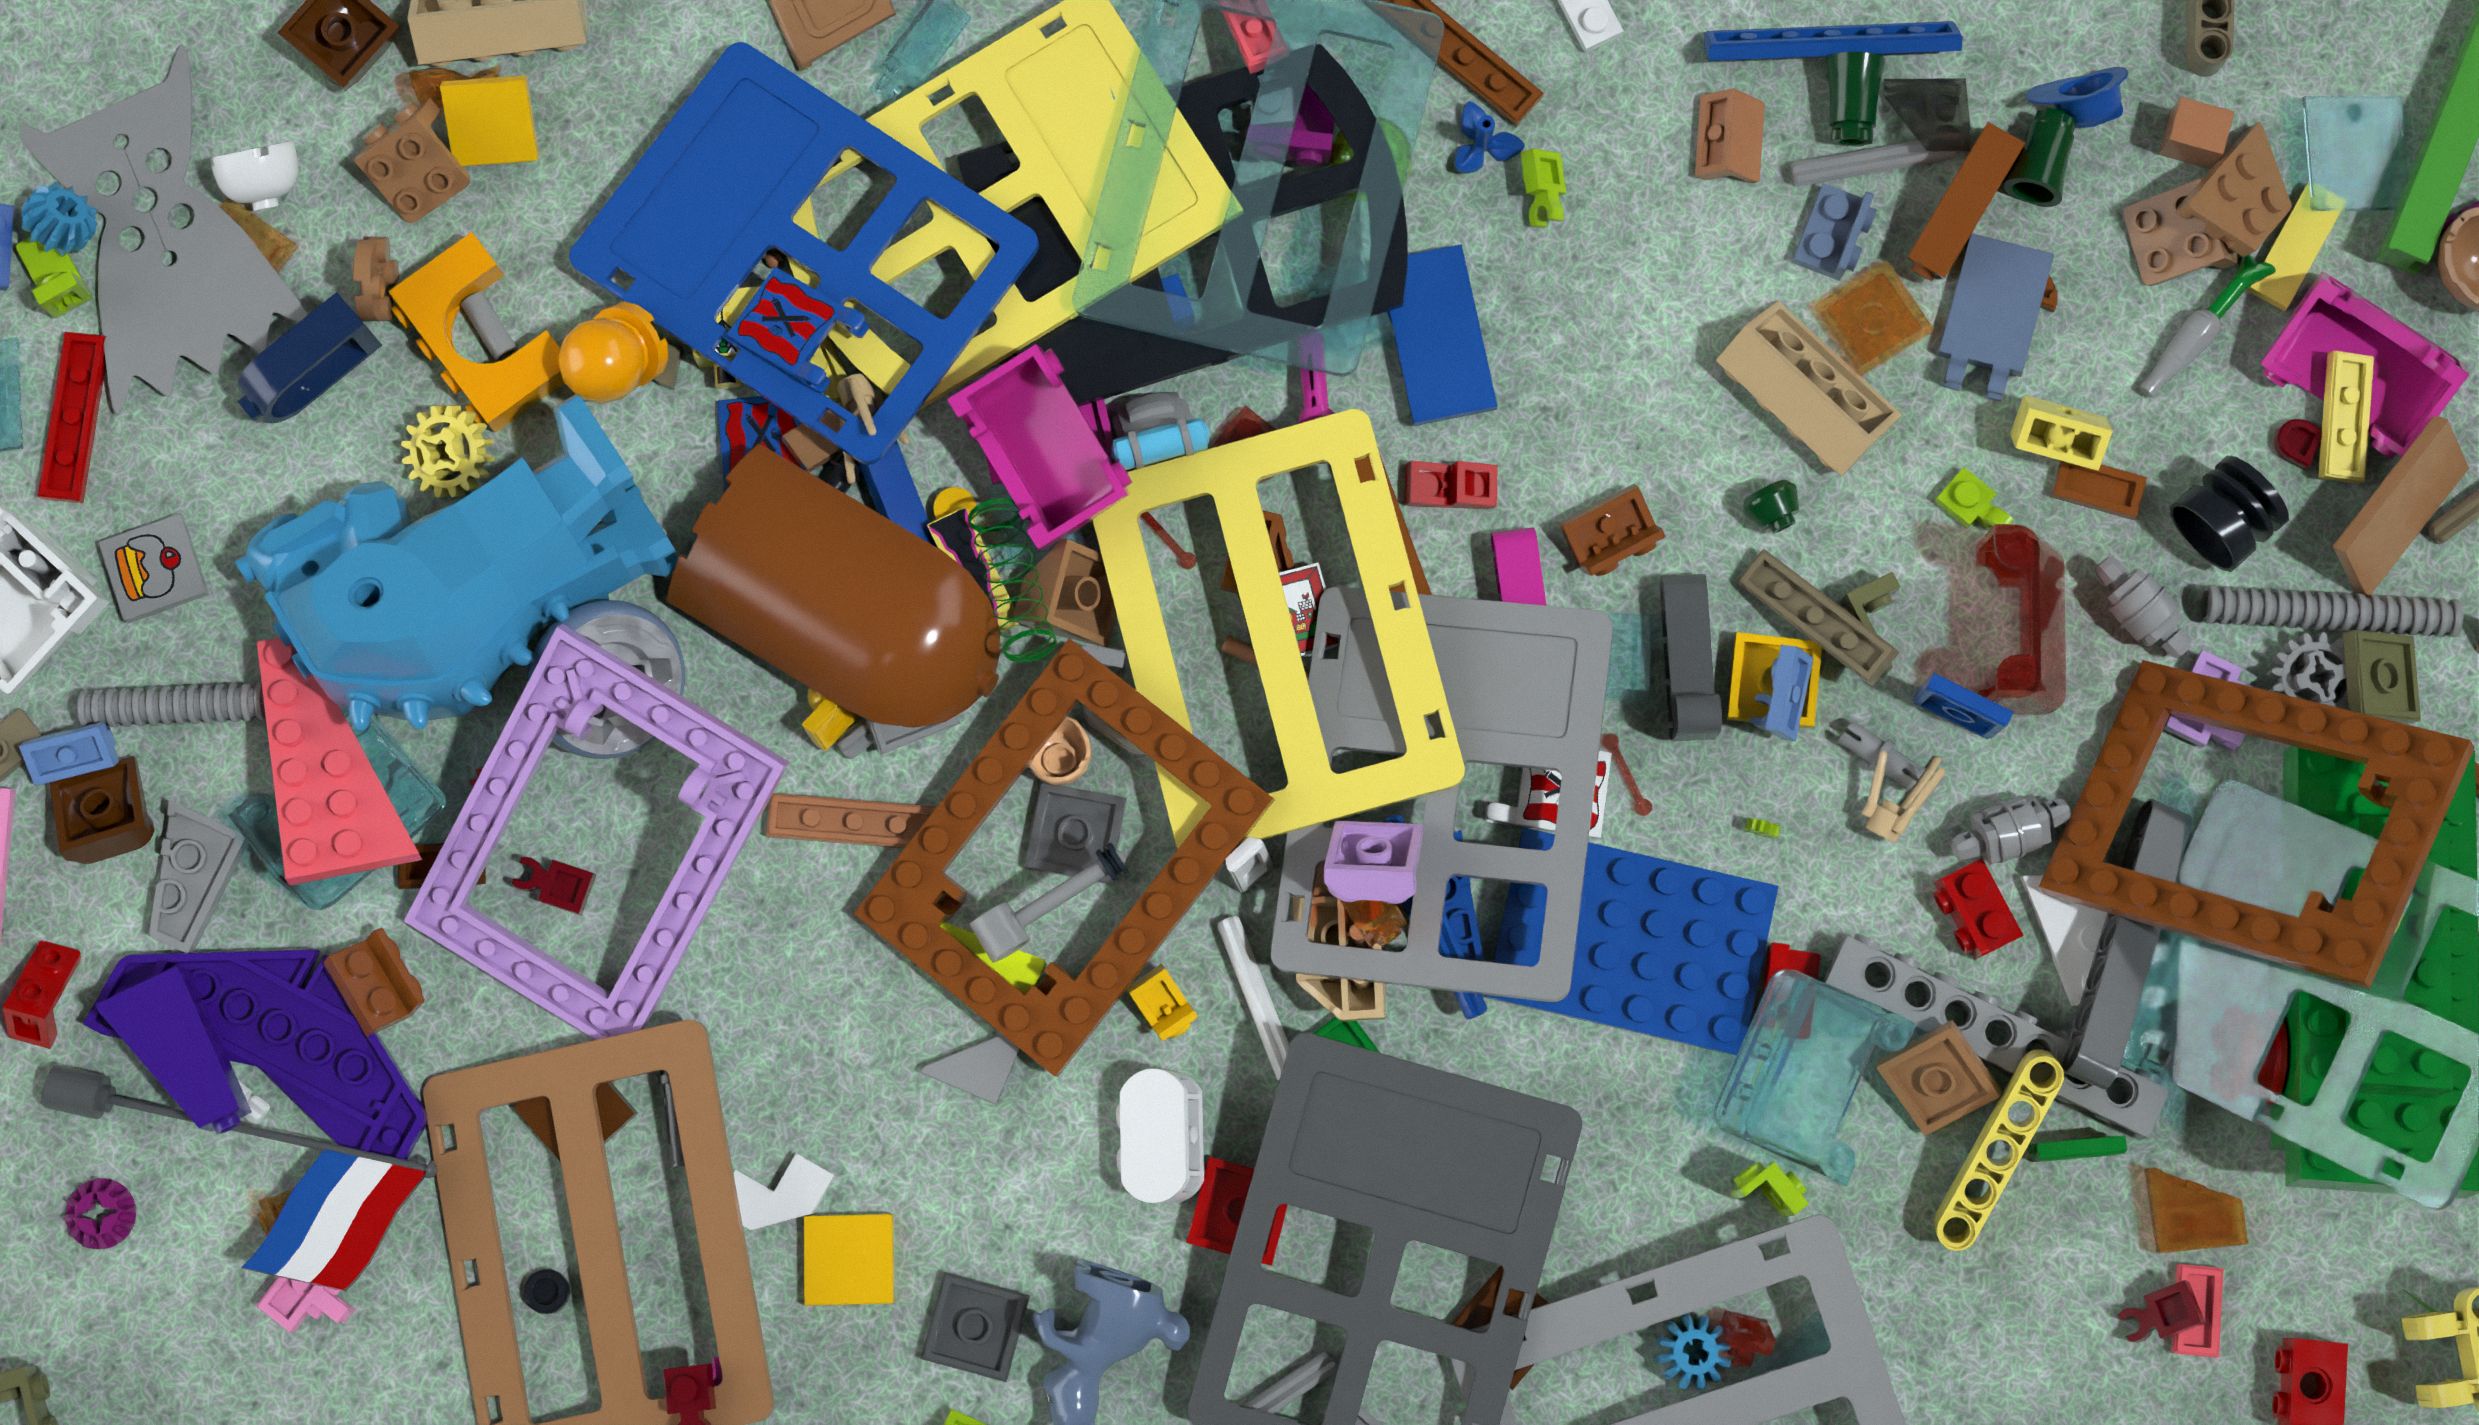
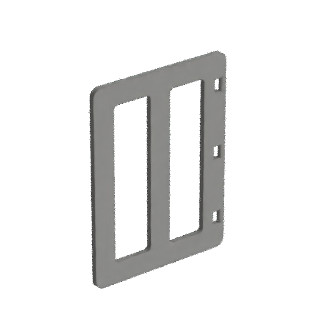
[1450,1214,1906,1425]

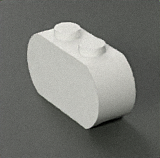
[1116,1069,1204,1204]

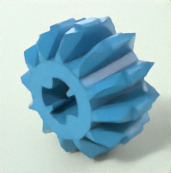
[20,181,98,257]
[1655,1314,1732,1390]

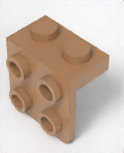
[354,98,471,223]
[2123,178,2240,286]

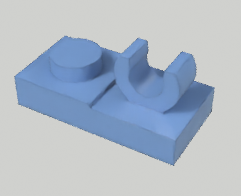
[1750,645,1814,742]
[19,722,119,786]

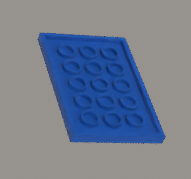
[1485,827,1779,1057]

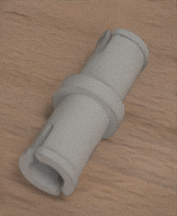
[1838,719,1926,792]

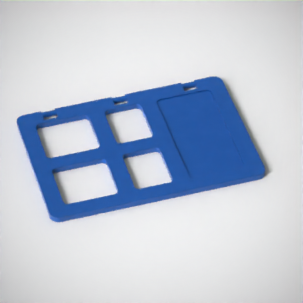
[569,42,1039,465]

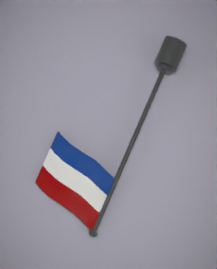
[42,1065,438,1292]

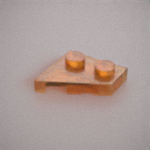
[2144,1167,2249,1254]

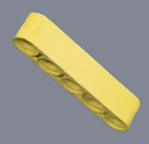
[1933,1049,2064,1251]

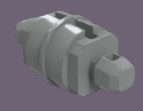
[2095,556,2191,658]
[1951,793,2071,865]

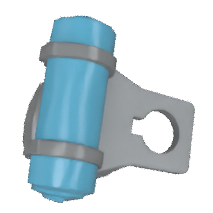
[1111,392,1210,470]

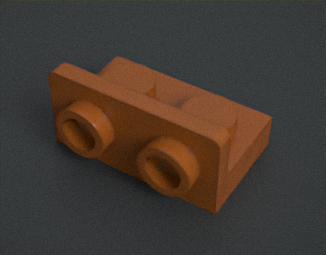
[323,928,425,1037]

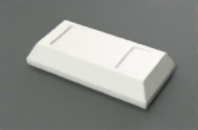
[1225,837,1273,893]

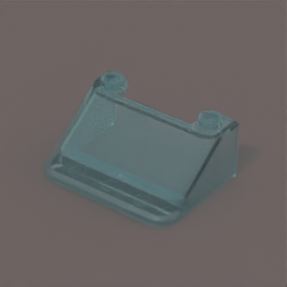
[1714,969,1917,1187]

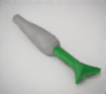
[2140,254,2276,398]

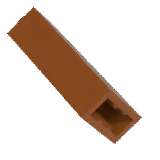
[1907,122,2025,282]

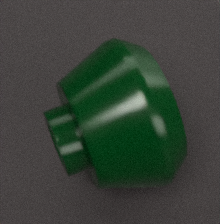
[1743,479,1799,534]

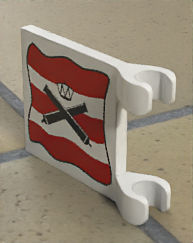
[1484,751,1612,838]

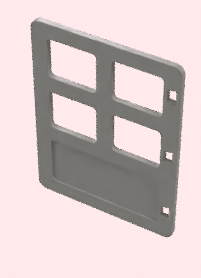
[1271,586,1614,1002]

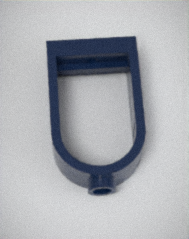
[237,292,383,424]

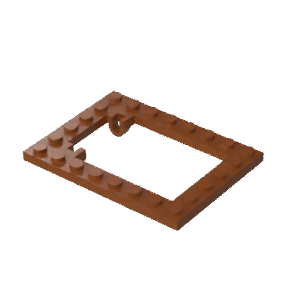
[854,638,1275,1077]
[2038,660,2475,989]

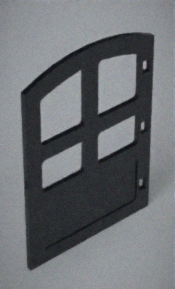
[957,44,1408,407]

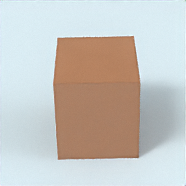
[2158,97,2235,169]

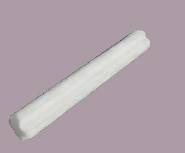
[1218,916,1289,1081]

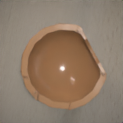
[2436,207,2479,312]

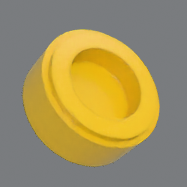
[934,487,977,522]

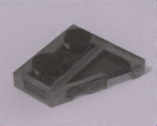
[1883,78,1972,151]

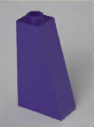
[96,965,252,1134]

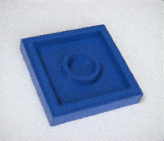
[1912,673,2014,740]

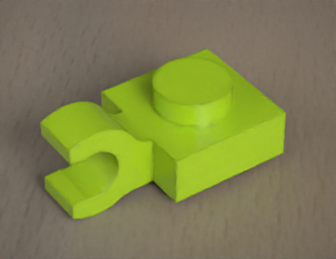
[1521,148,1567,228]
[1935,467,2014,539]

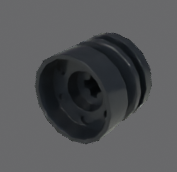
[2170,455,2289,572]

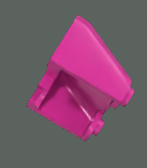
[2260,271,2470,459]
[947,344,1133,550]

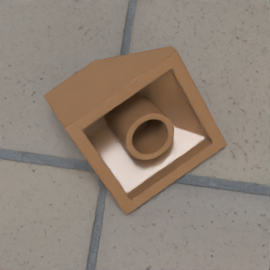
[1012,539,1117,648]

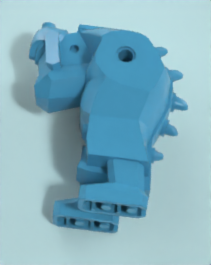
[235,393,678,731]

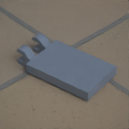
[1938,234,2054,402]

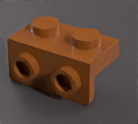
[1558,484,1666,576]

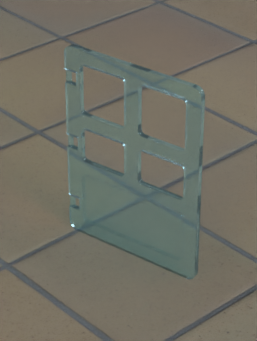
[2123,780,2479,1210]

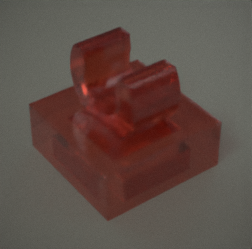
[1720,1310,1776,1369]

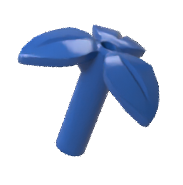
[1454,101,1525,173]

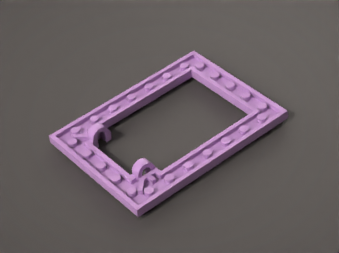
[404,624,790,1040]

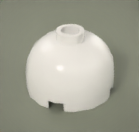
[210,141,299,211]

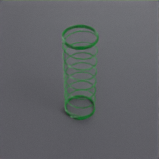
[968,498,1057,662]

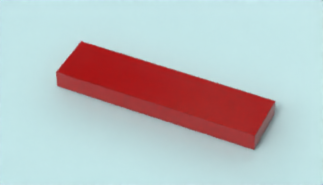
[37,332,107,504]

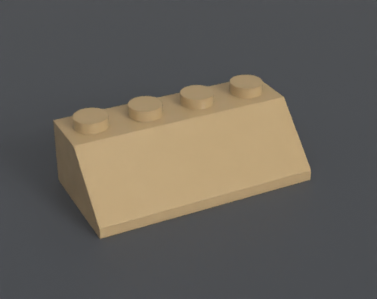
[407,0,588,66]
[1716,300,1902,477]

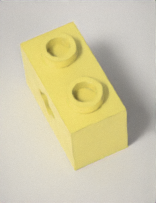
[2010,395,2113,471]

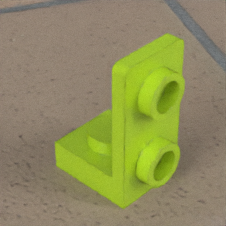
[16,237,93,319]

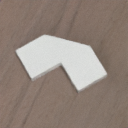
[733,1153,835,1231]

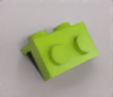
[1729,1161,1809,1218]

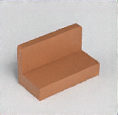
[1695,88,1765,183]

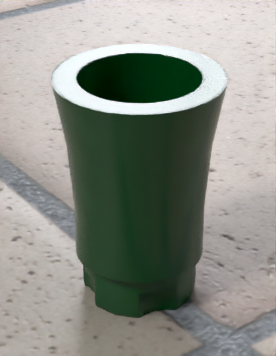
[1826,52,1886,147]
[2004,108,2076,207]

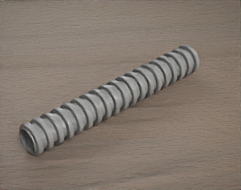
[2201,585,2464,637]
[76,682,266,727]

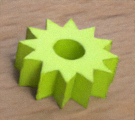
[1744,817,1781,839]

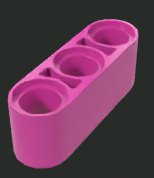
[1491,527,1547,606]

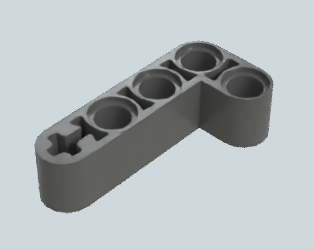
[1660,574,1722,741]

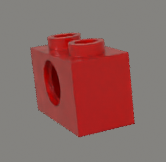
[2272,1338,2348,1425]

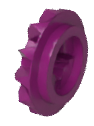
[63,1178,136,1250]

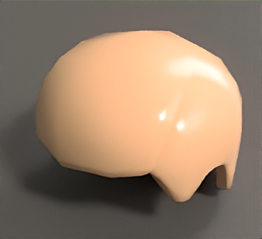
[1028,717,1092,786]

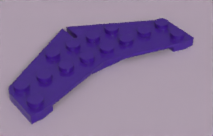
[83,950,427,1160]

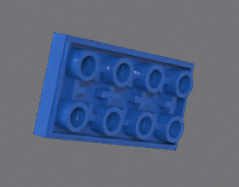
[1388,244,1498,426]

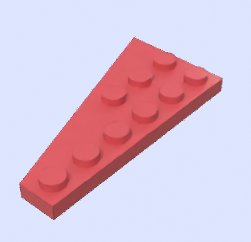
[257,638,422,886]

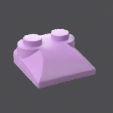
[1324,821,1423,904]

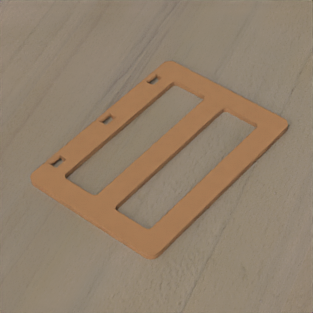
[423,1020,775,1425]

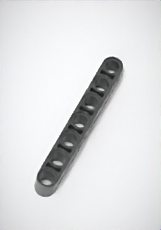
[2062,799,2192,1090]

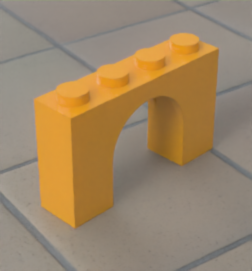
[388,232,564,433]

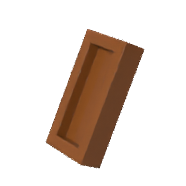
[2051,460,2147,520]

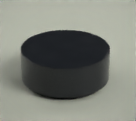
[524,1269,570,1314]

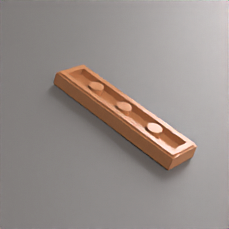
[766,793,936,849]

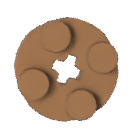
[353,236,399,321]

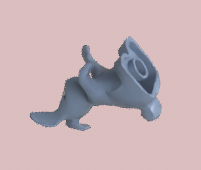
[1032,1259,1190,1425]

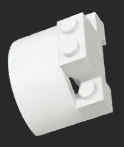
[0,501,110,694]

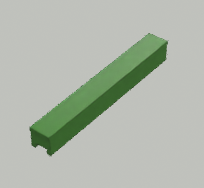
[2375,2,2479,275]

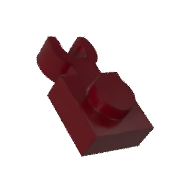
[512,857,596,916]
[2118,1280,2206,1343]
[663,1363,716,1425]

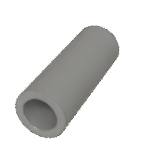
[461,292,518,362]

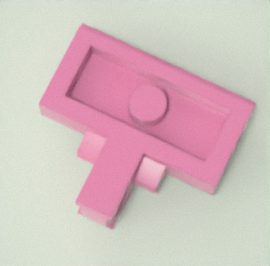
[256,1277,356,1333]

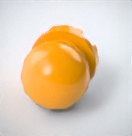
[558,301,668,404]

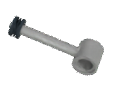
[970,842,1129,963]

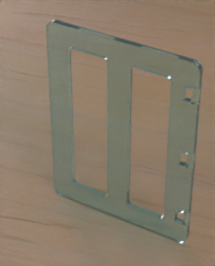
[1072,0,1444,377]

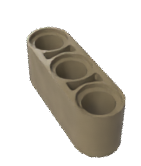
[2185,0,2235,77]

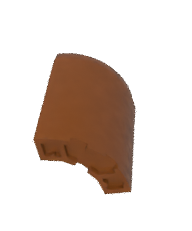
[666,444,1000,728]

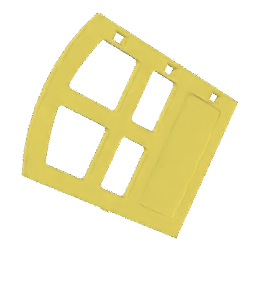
[786,0,1244,411]

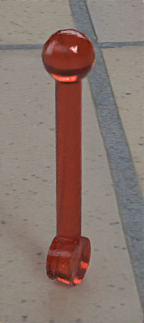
[1140,511,1196,570]
[1602,733,1652,816]

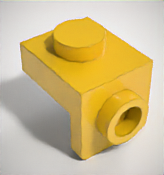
[1127,964,1198,1041]

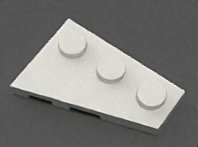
[2020,875,2107,1006]

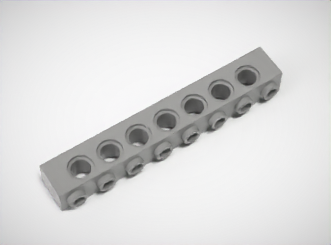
[1819,934,2170,1140]

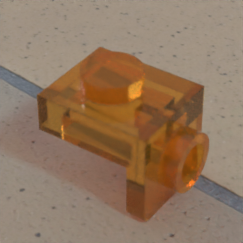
[1340,900,1407,948]

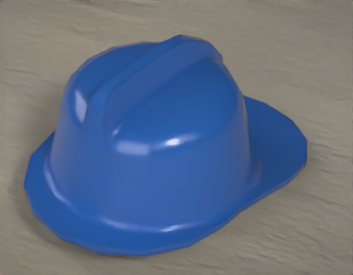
[2025,67,2128,128]

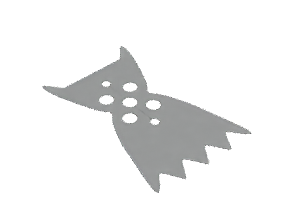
[18,44,308,415]

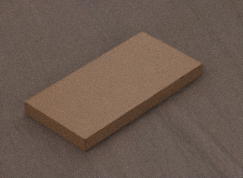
[2333,415,2469,598]

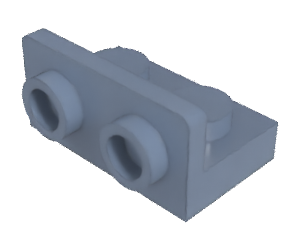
[1792,183,1877,281]

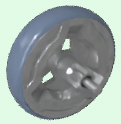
[527,600,685,759]

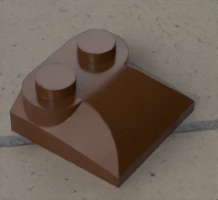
[278,0,401,91]
[50,756,154,864]

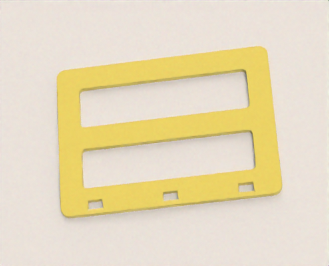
[1093,409,1465,848]

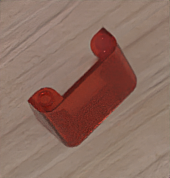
[1976,524,2066,715]

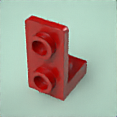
[3,941,81,1049]

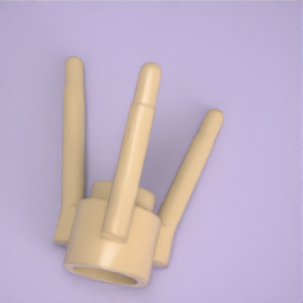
[837,374,910,484]
[1861,751,1945,844]

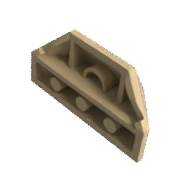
[1293,863,1387,1022]

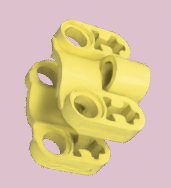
[2401,1287,2479,1411]

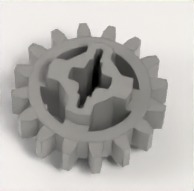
[2266,632,2349,710]

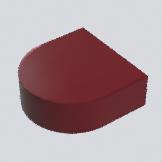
[2274,419,2322,470]

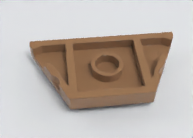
[2175,122,2292,257]

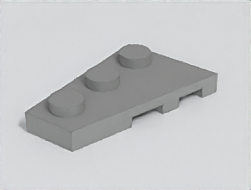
[148,800,251,954]

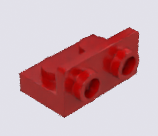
[1933,858,2024,960]

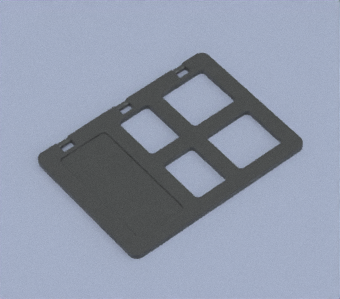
[1187,1033,1582,1425]

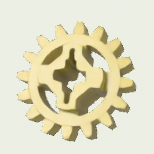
[401,405,495,498]

